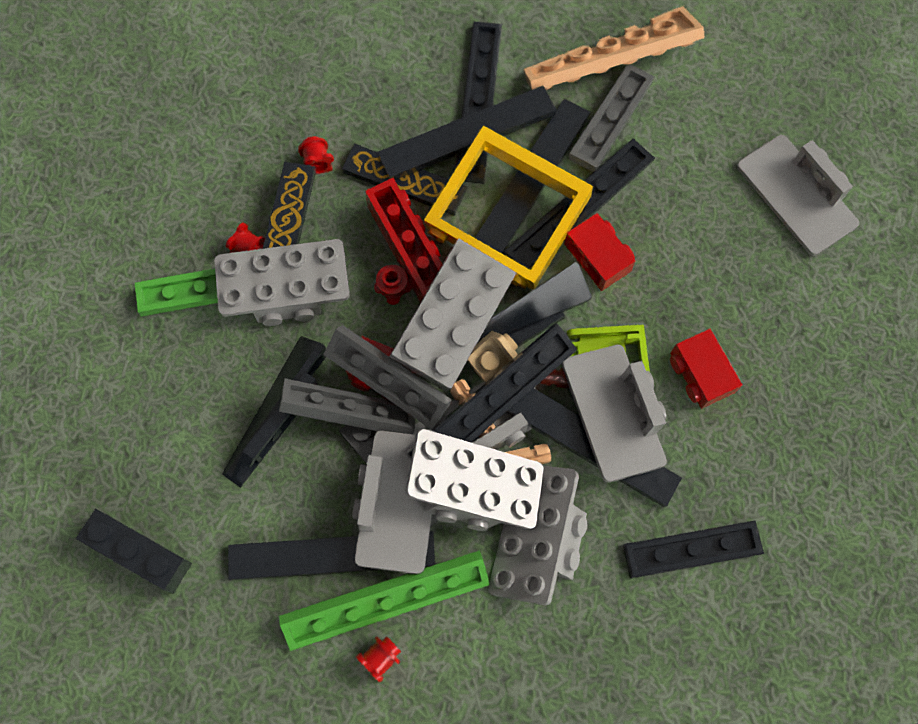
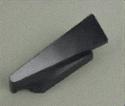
[466,262,592,363]
[222,336,327,488]

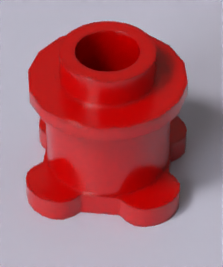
[298,136,334,174]
[225,223,265,253]
[374,264,412,305]
[356,636,401,683]

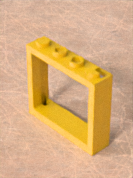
[424,126,593,290]

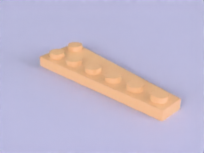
[524,6,705,90]

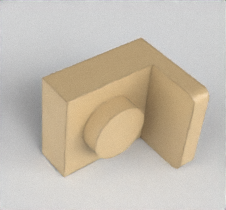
[467,331,518,382]

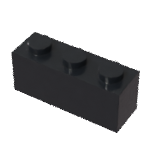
[76,508,192,594]

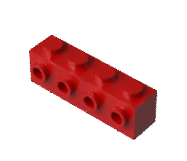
[365,178,442,302]

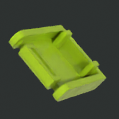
[566,325,650,372]

